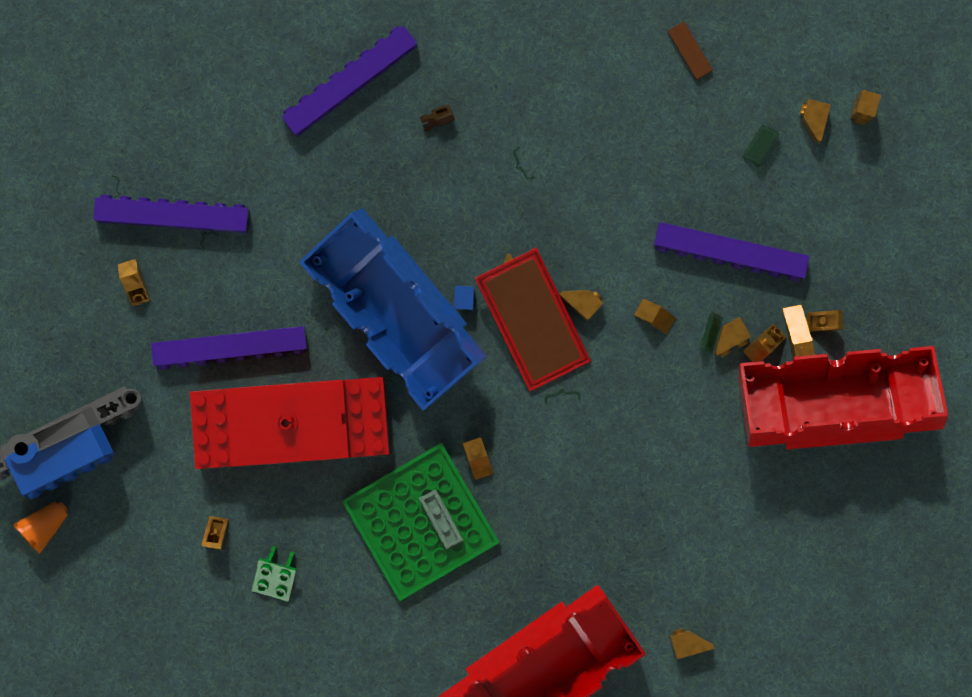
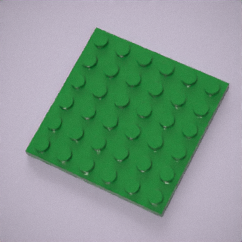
[342,443,500,601]

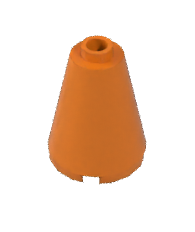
[13,501,68,553]

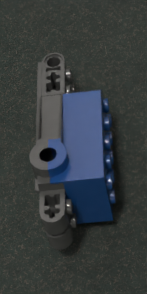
[0,386,143,500]

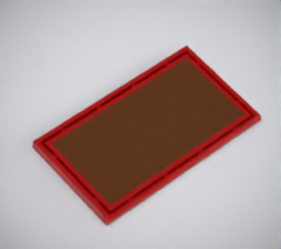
[474,247,591,391]

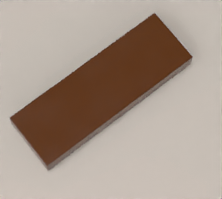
[667,22,713,80]

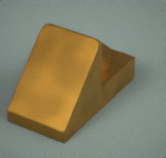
[807,310,843,332]

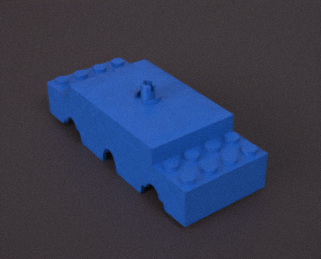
[299,208,487,411]

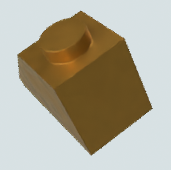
[799,99,831,144]
[559,290,603,321]
[463,437,494,480]
[669,628,715,659]

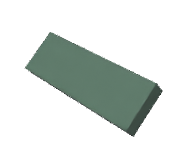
[419,489,463,550]

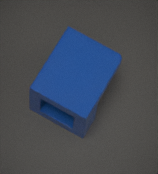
[454,286,474,311]

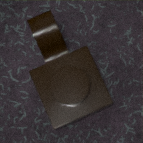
[420,104,455,131]

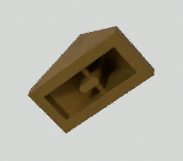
[634,299,676,334]
[202,516,229,549]

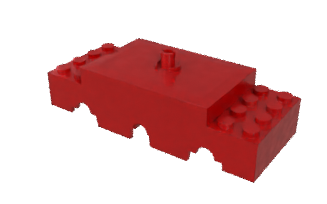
[738,346,948,450]
[190,377,391,469]
[438,585,646,697]

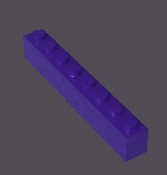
[282,25,418,137]
[93,195,250,233]
[653,222,809,282]
[151,326,308,370]

